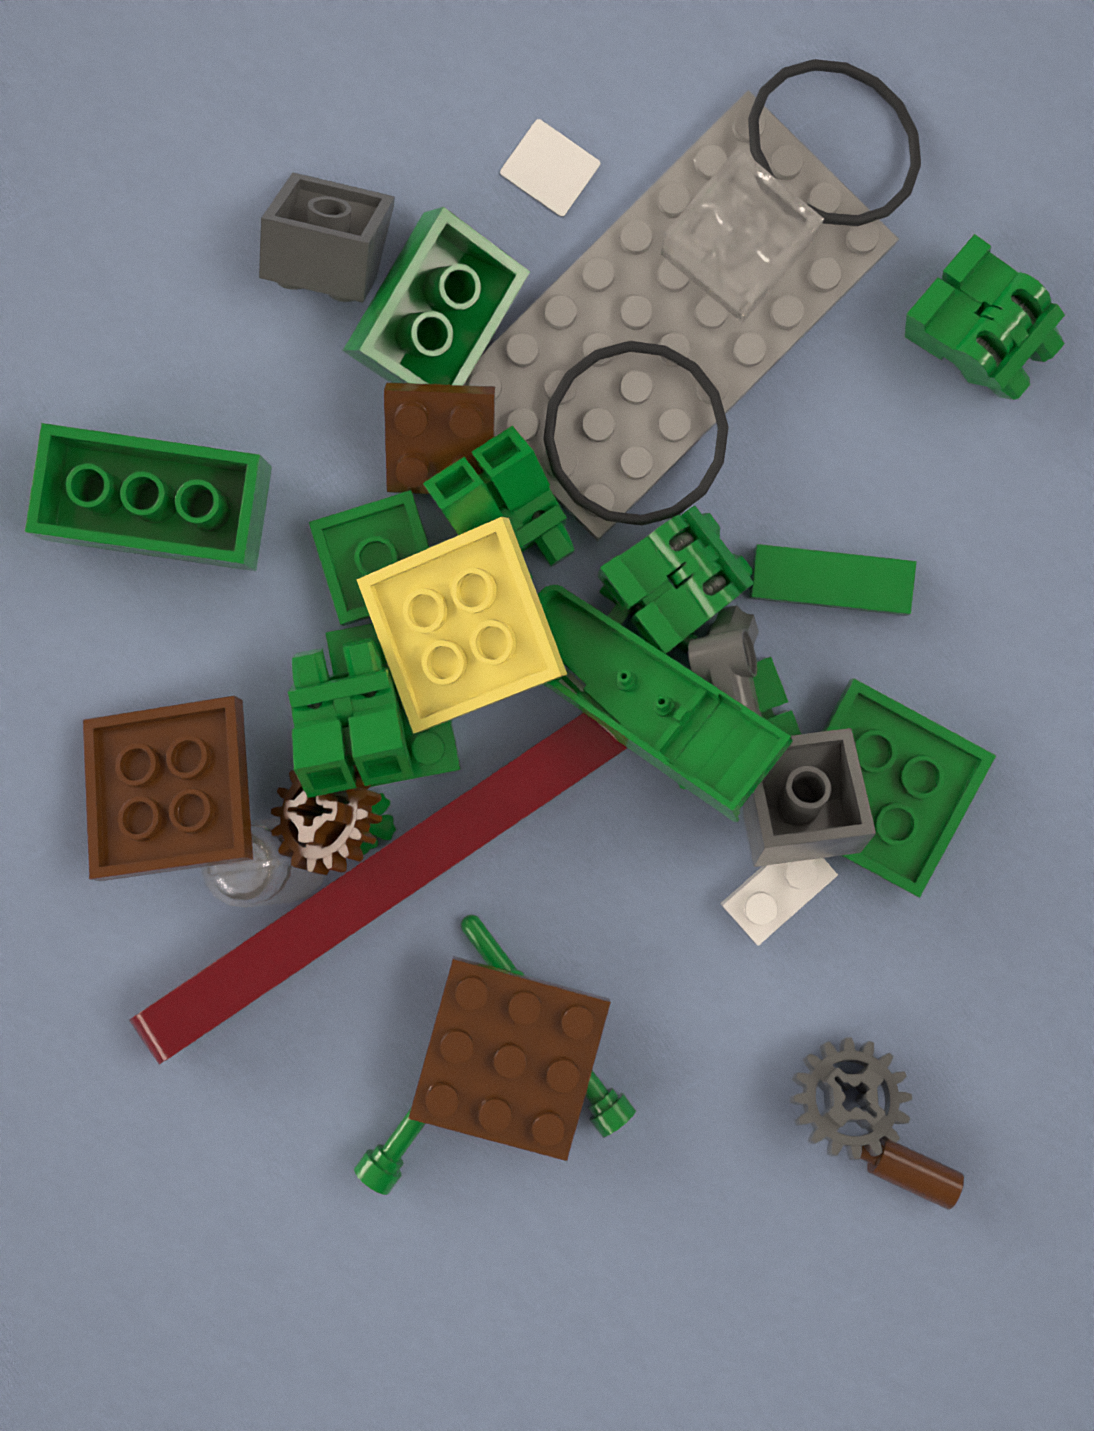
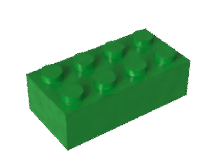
[25,423,272,571]

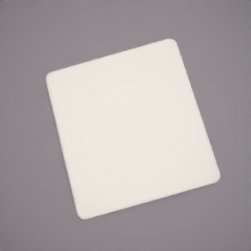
[500,119,601,216]

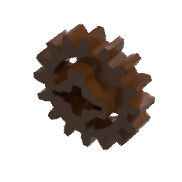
[270,765,382,876]

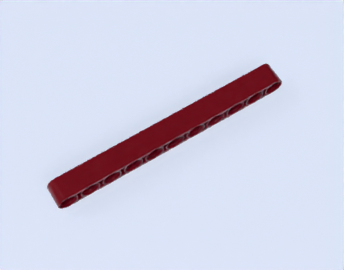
[129,712,627,1065]

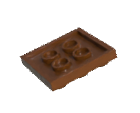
[83,695,253,882]
[408,956,611,1161]

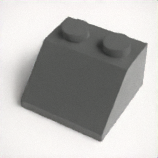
[259,172,395,303]
[743,728,876,867]

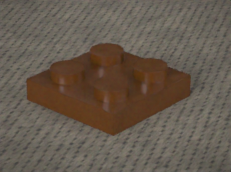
[384,382,495,494]

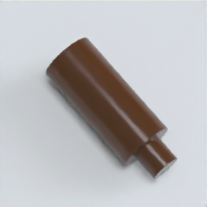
[860,1138,964,1210]

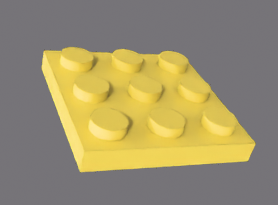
[357,517,567,733]

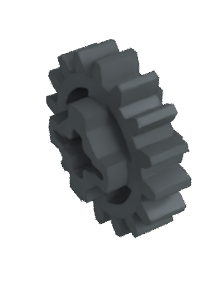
[790,1037,912,1160]

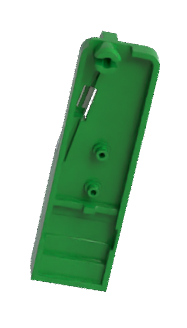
[537,585,793,823]

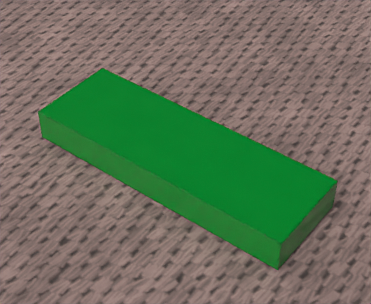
[749,544,917,616]

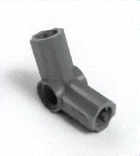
[688,605,762,717]

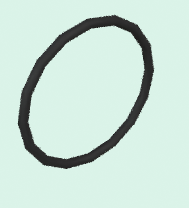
[748,59,921,227]
[543,341,729,526]

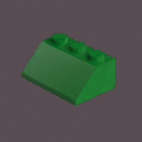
[342,207,530,385]

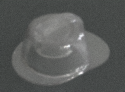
[201,818,325,907]

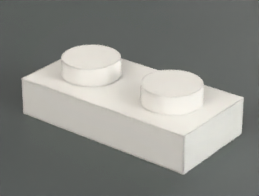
[720,858,838,946]

